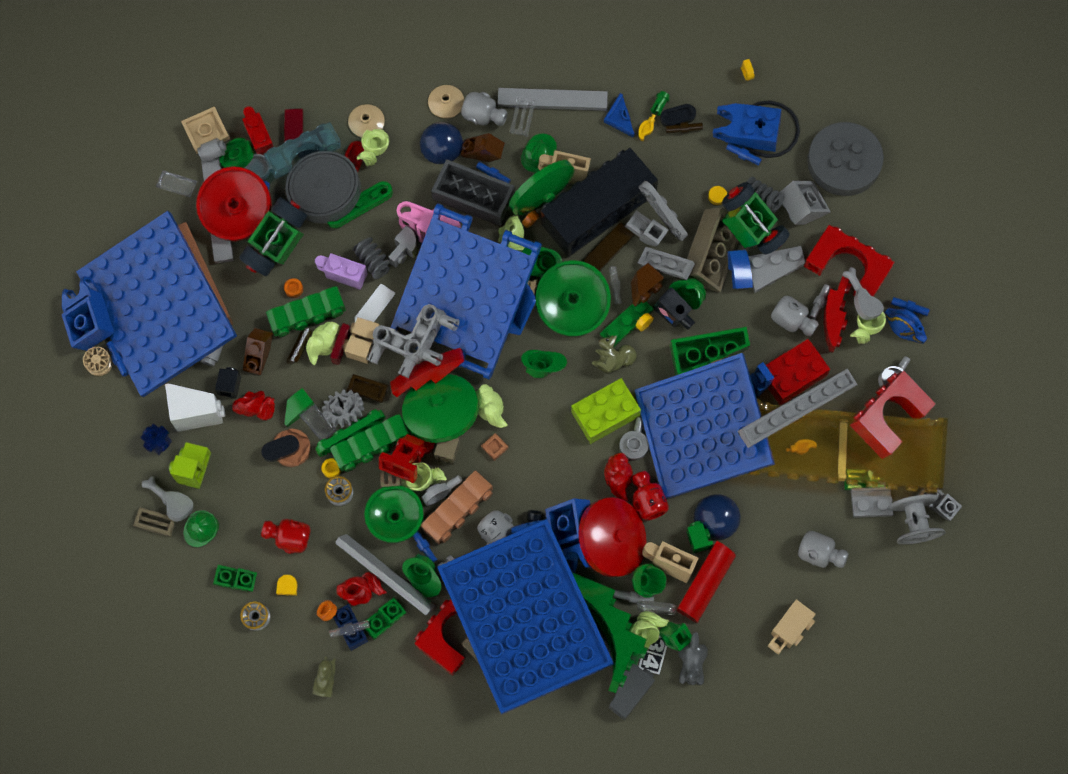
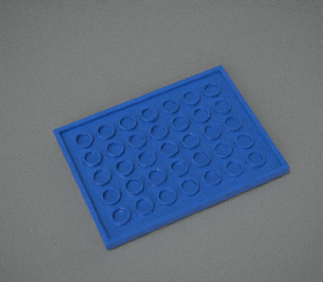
[76,211,237,397]
[437,519,614,715]

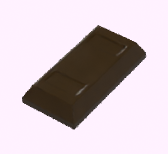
[286,328,312,364]
[347,374,389,403]

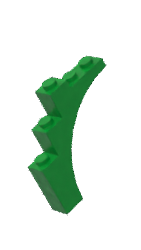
[572,573,648,694]

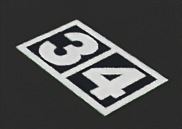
[639,636,667,674]

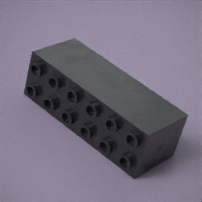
[541,147,658,258]

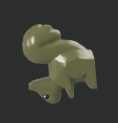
[591,336,637,374]
[312,656,336,697]

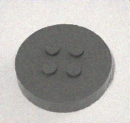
[807,122,884,196]
[285,151,361,223]

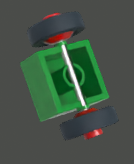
[722,182,790,255]

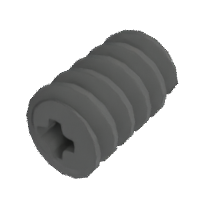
[746,177,784,213]
[353,237,390,279]

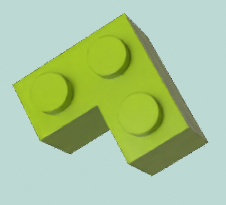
[169,442,211,489]

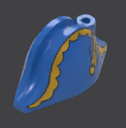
[884,308,927,344]

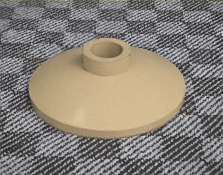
[428,85,464,119]
[348,104,385,138]

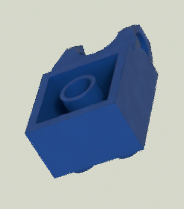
[713,103,781,152]
[61,276,114,351]
[545,498,592,573]

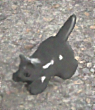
[678,632,708,685]

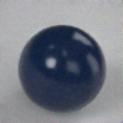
[420,122,463,164]
[694,494,741,540]

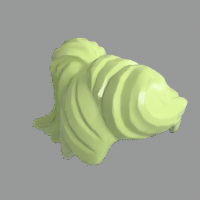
[357,129,389,166]
[498,215,525,252]
[850,312,886,344]
[306,322,340,365]
[475,384,508,428]
[401,462,447,491]
[629,611,669,649]

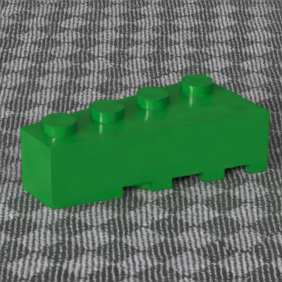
[669,327,750,376]

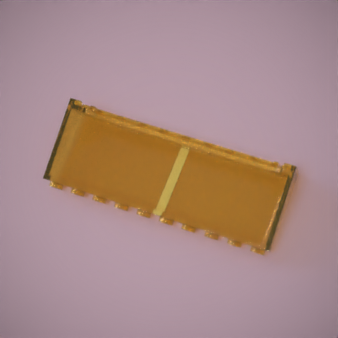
[748,400,948,494]

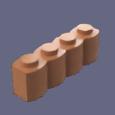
[421,470,493,544]

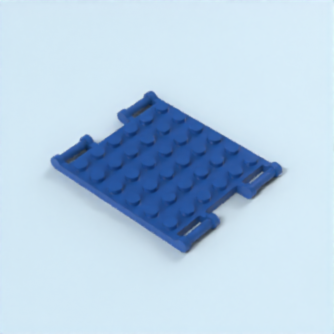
[390,203,542,380]

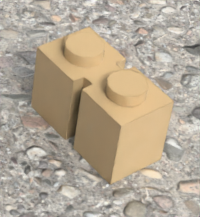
[343,317,380,364]

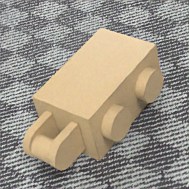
[538,150,591,184]
[642,541,698,583]
[767,599,815,655]

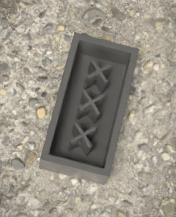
[431,159,515,226]

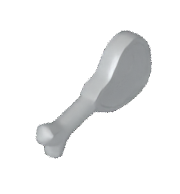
[842,267,884,320]
[141,476,193,522]

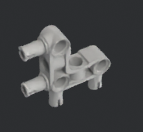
[367,304,460,378]

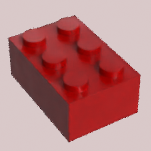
[766,339,830,406]

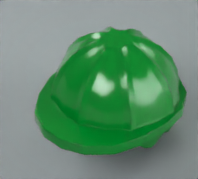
[669,278,706,310]
[183,510,219,547]
[631,564,666,598]

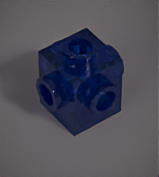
[140,423,172,455]

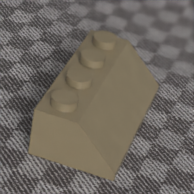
[687,208,739,292]

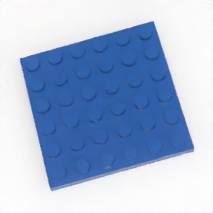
[635,353,775,499]

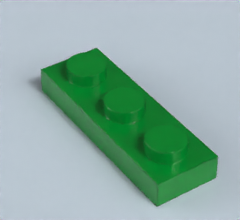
[600,302,654,348]

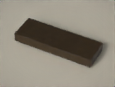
[583,222,635,271]

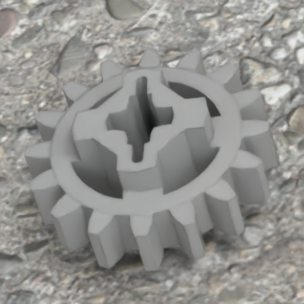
[322,390,364,428]

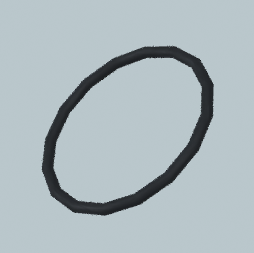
[746,100,800,158]

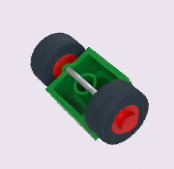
[239,197,308,276]

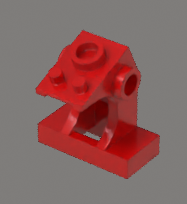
[379,434,426,483]

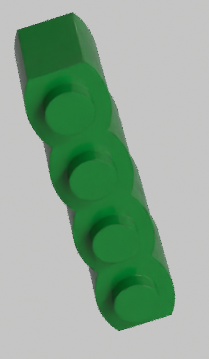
[266,286,346,337]
[330,414,410,472]

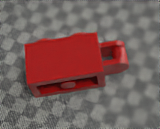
[242,106,275,156]

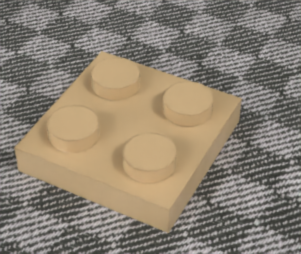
[181,106,230,154]

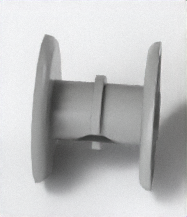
[888,494,946,544]

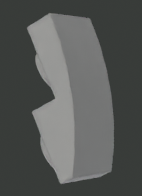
[916,481,962,521]

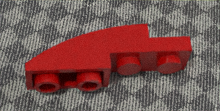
[823,276,851,353]

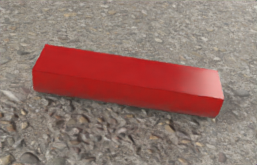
[677,541,736,624]

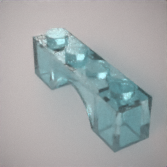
[264,122,341,179]

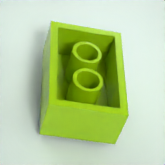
[571,378,641,444]

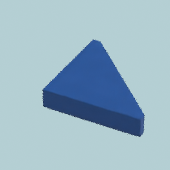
[604,93,634,137]

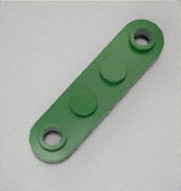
[327,181,393,228]
[315,409,386,457]

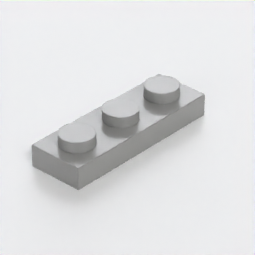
[638,247,695,280]

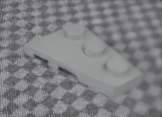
[748,246,805,294]

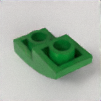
[212,565,257,592]
[362,598,406,640]

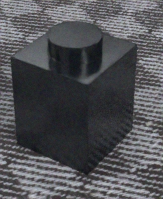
[215,367,241,398]

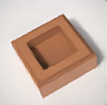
[481,433,509,461]

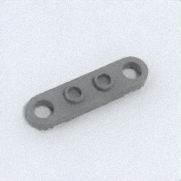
[639,181,688,241]

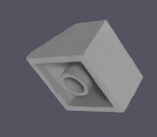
[779,181,831,225]

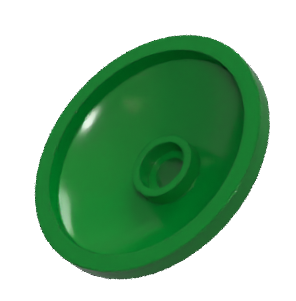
[364,486,424,543]

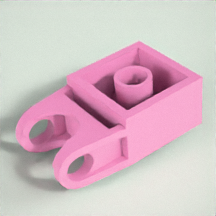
[396,201,461,243]

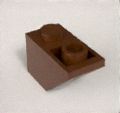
[461,133,505,162]
[631,263,665,307]
[243,328,273,375]

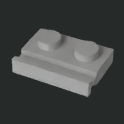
[850,487,893,518]

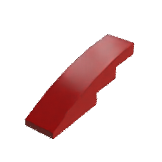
[390,348,464,397]

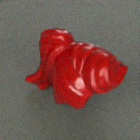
[232,391,275,421]
[604,453,633,501]
[337,572,387,606]

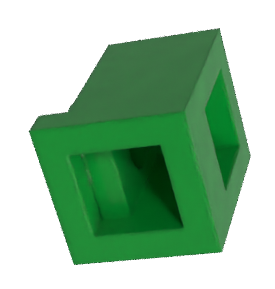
[686,521,713,554]
[659,622,692,651]

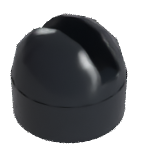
[527,510,543,523]

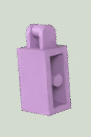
[315,253,368,290]

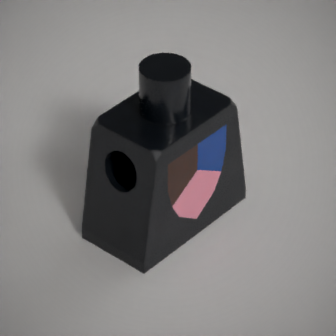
[653,287,695,330]

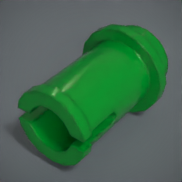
[650,91,670,116]

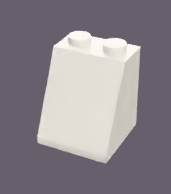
[165,384,225,432]

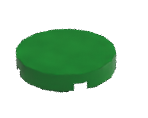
[219,138,254,168]

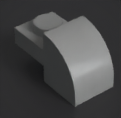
[625,210,668,246]
[388,225,417,268]

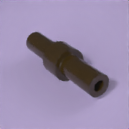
[666,122,703,134]

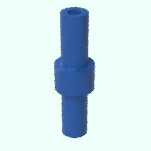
[726,143,762,166]
[476,162,511,183]
[891,297,930,316]
[106,341,129,377]
[413,531,437,563]

